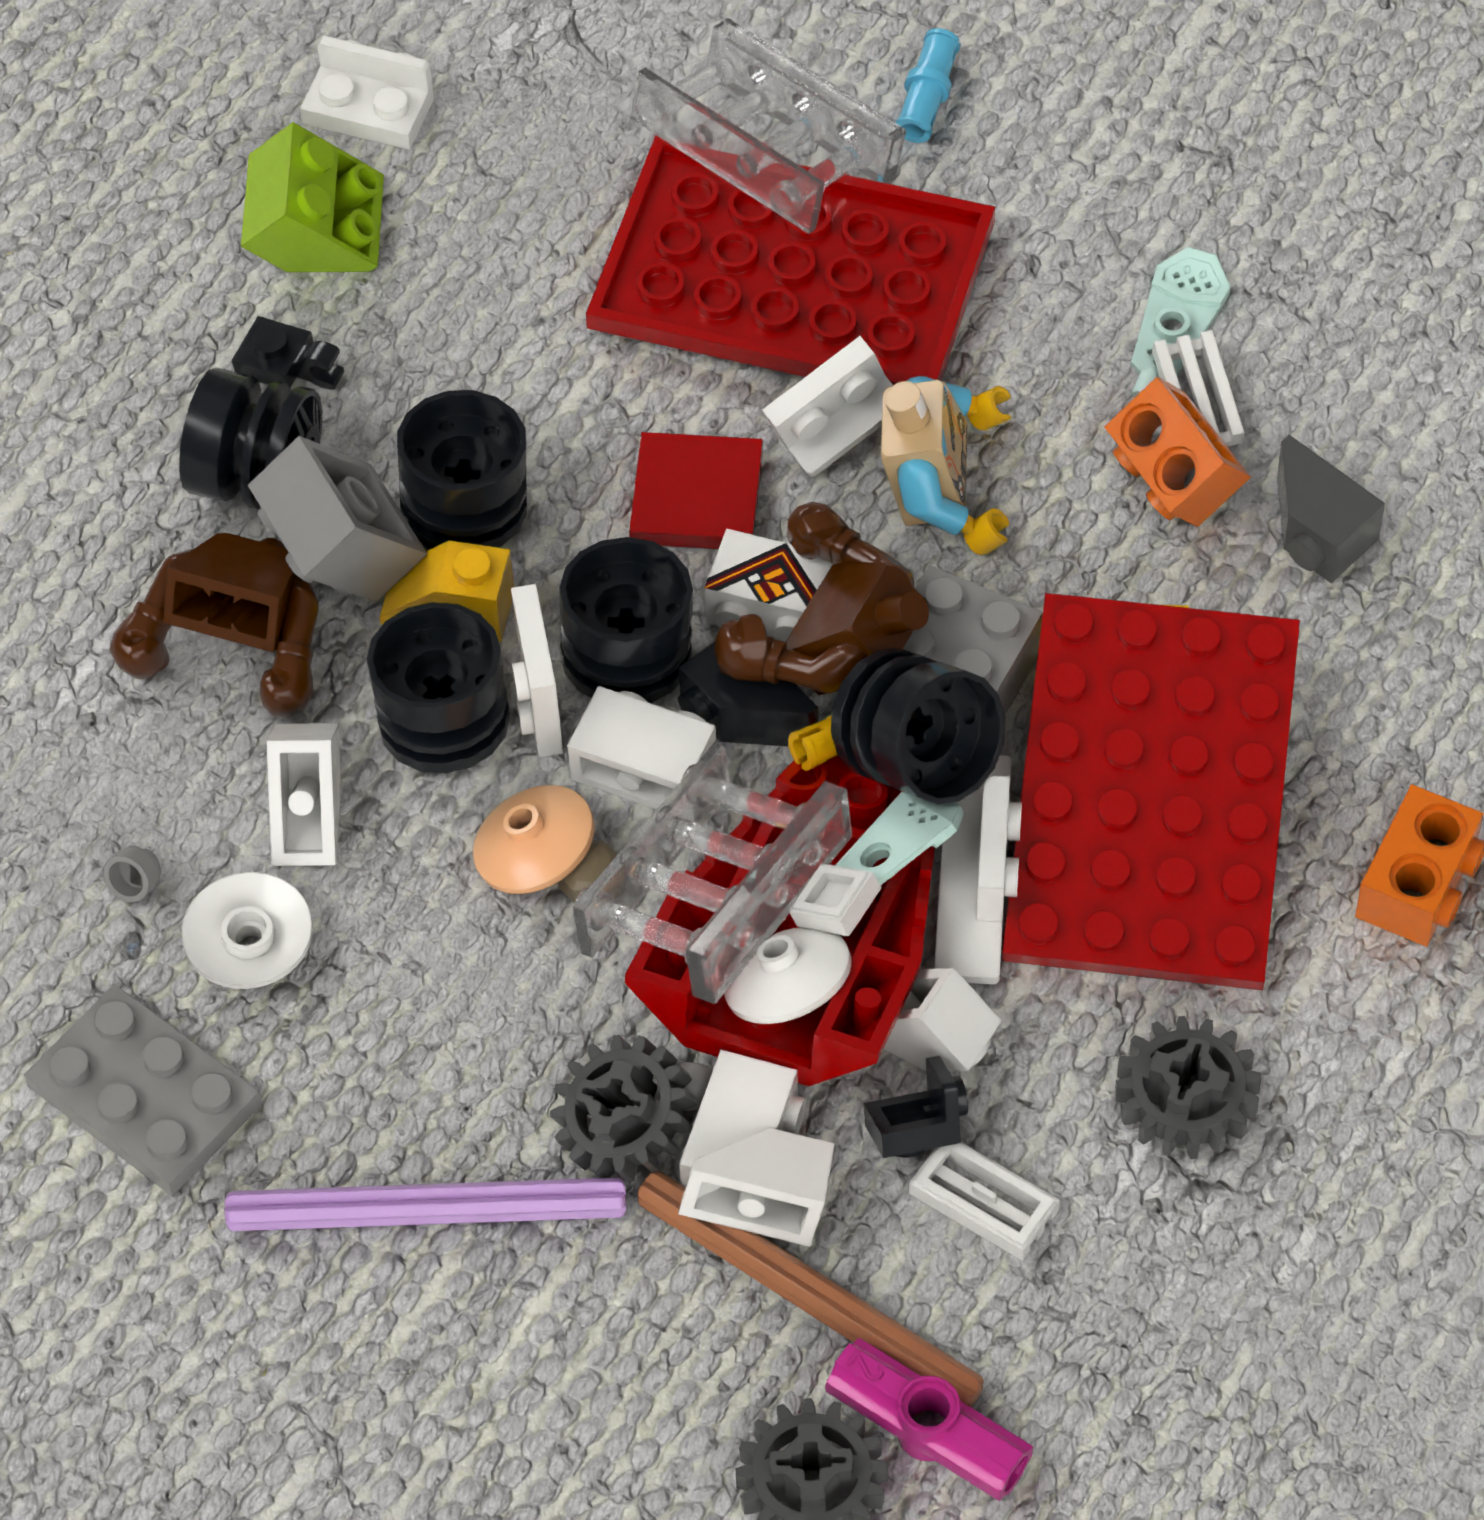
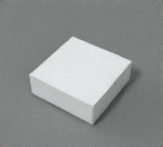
[789,863,881,936]

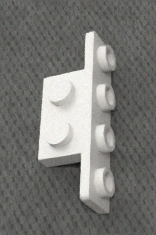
[934,755,1022,984]

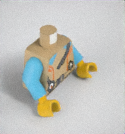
[881,376,1011,555]

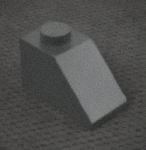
[1277,435,1385,584]

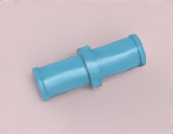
[895,28,961,143]

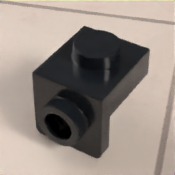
[864,1056,968,1158]

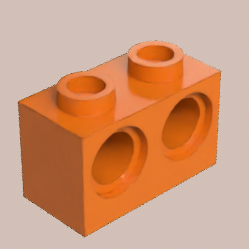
[1104,377,1251,527]
[1355,784,1484,947]

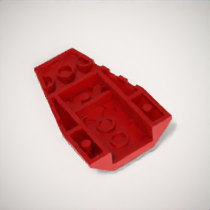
[625,755,935,1087]

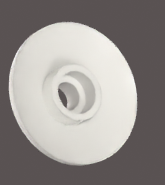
[181,872,313,989]
[724,927,852,1024]

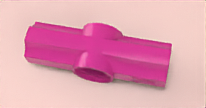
[825,1338,1033,1502]

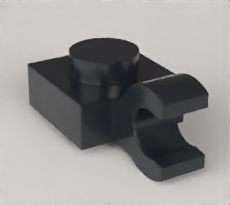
[231,316,345,390]

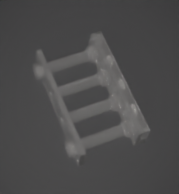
[630,18,906,234]
[573,743,853,1004]

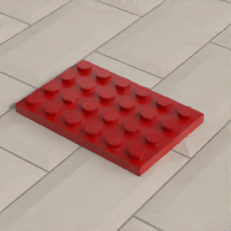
[586,134,996,385]
[1002,593,1300,991]

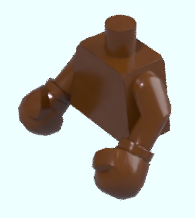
[714,502,929,695]
[109,533,319,718]

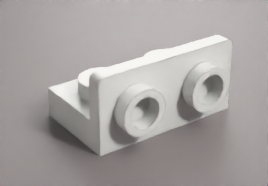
[300,36,434,150]
[762,336,893,477]

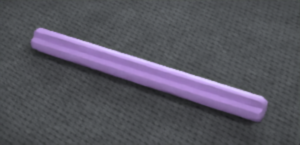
[224,1177,626,1231]

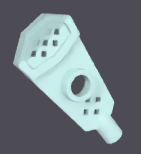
[1130,247,1230,397]
[835,792,964,886]

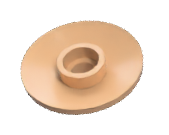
[473,785,595,894]

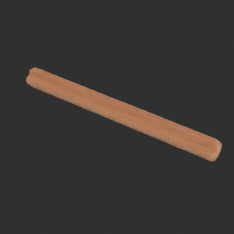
[637,1171,984,1407]

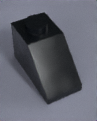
[678,641,819,747]

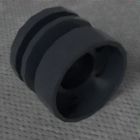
[179,368,323,509]
[397,390,527,549]
[559,537,693,704]
[366,602,510,774]
[831,648,1006,805]

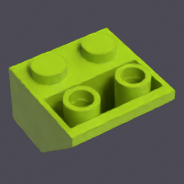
[241,122,384,272]

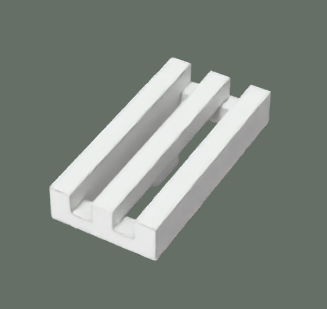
[1152,330,1245,447]
[909,1142,1060,1261]

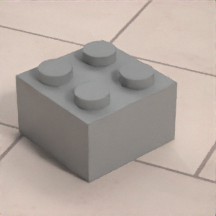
[248,436,427,602]
[903,565,1043,714]

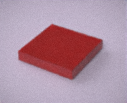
[629,432,763,549]

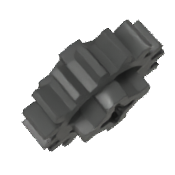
[1115,1016,1261,1159]
[550,1035,697,1182]
[735,1398,888,1520]

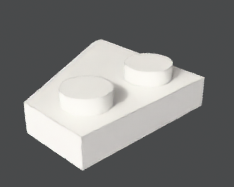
[511,584,563,758]

